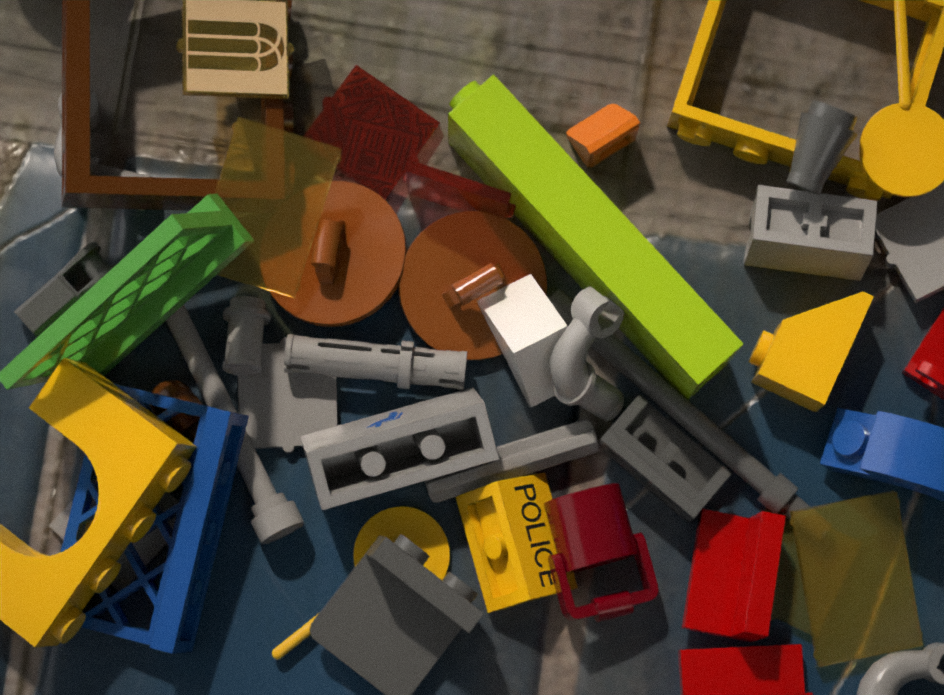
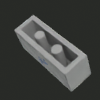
[300,387,499,510]

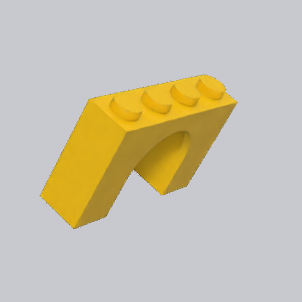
[0,358,197,647]

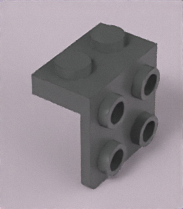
[309,534,484,695]

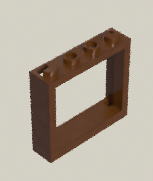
[61,0,295,213]

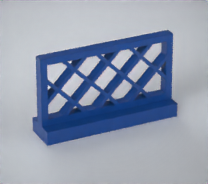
[61,383,249,654]

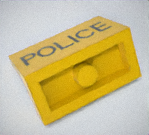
[456,473,578,613]

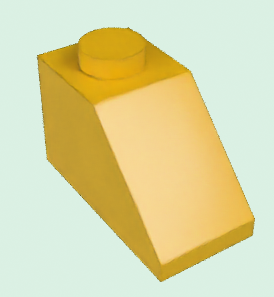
[748,291,874,412]

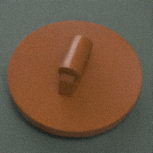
[260,181,407,327]
[398,211,547,360]

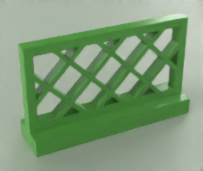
[0,194,255,390]

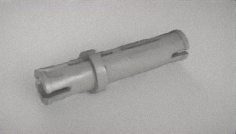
[284,334,467,390]

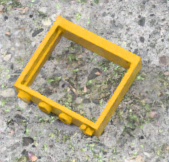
[666,0,944,201]

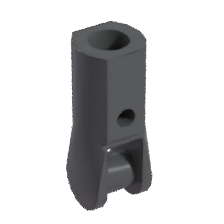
[14,242,117,337]

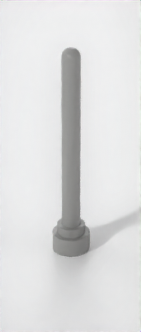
[166,305,305,545]

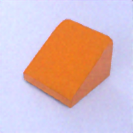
[566,103,640,168]

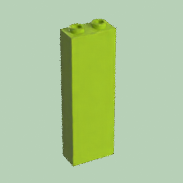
[448,74,744,400]

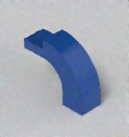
[820,408,944,502]

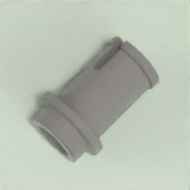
[222,296,271,376]

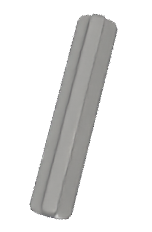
[424,419,599,503]

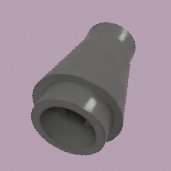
[786,100,858,195]

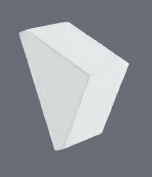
[477,274,568,407]

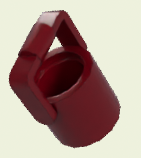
[543,483,659,623]

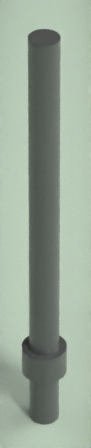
[549,289,831,543]

